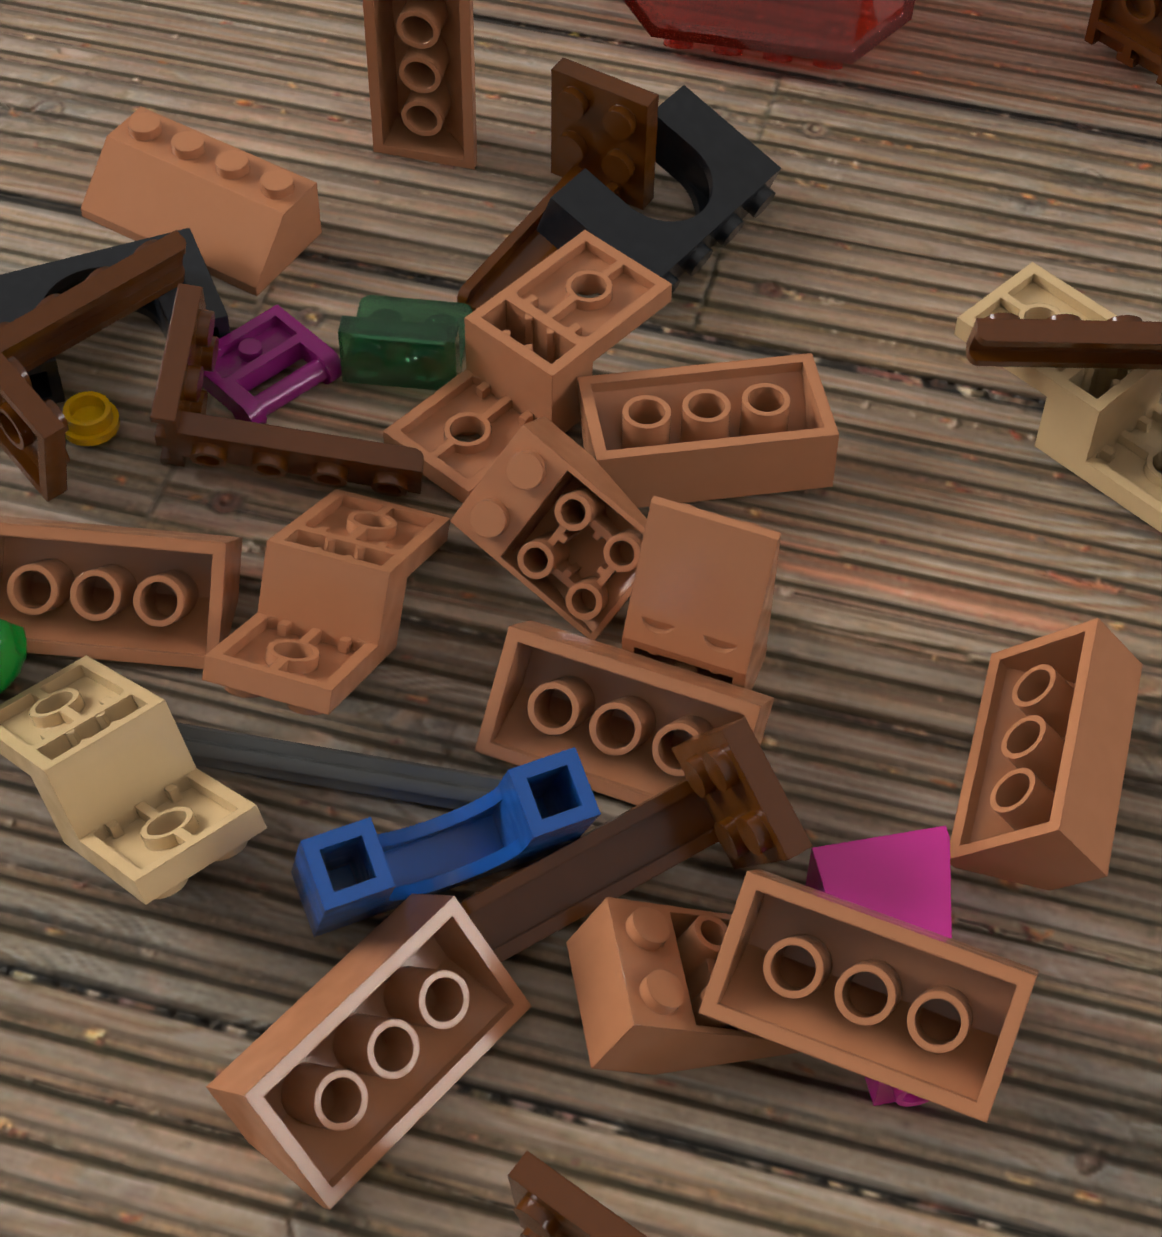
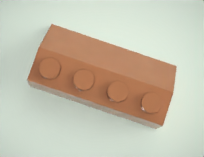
[363,0,477,170]
[81,107,322,296]
[577,353,839,508]
[0,516,243,669]
[950,618,1143,891]
[474,620,774,805]
[698,869,1039,1123]
[206,893,532,1210]

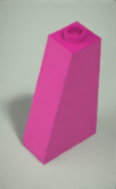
[805,826,952,1107]

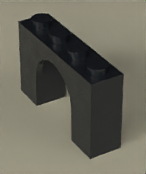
[536,85,781,293]
[0,228,230,404]

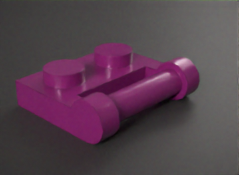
[202,304,344,424]

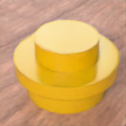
[62,391,120,446]

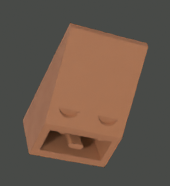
[450,416,647,641]
[622,495,781,690]
[566,897,800,1075]

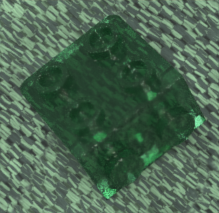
[338,295,472,391]

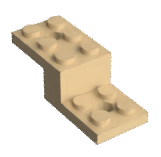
[954,262,1162,533]
[0,655,267,905]

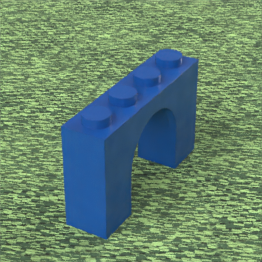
[291,747,601,937]

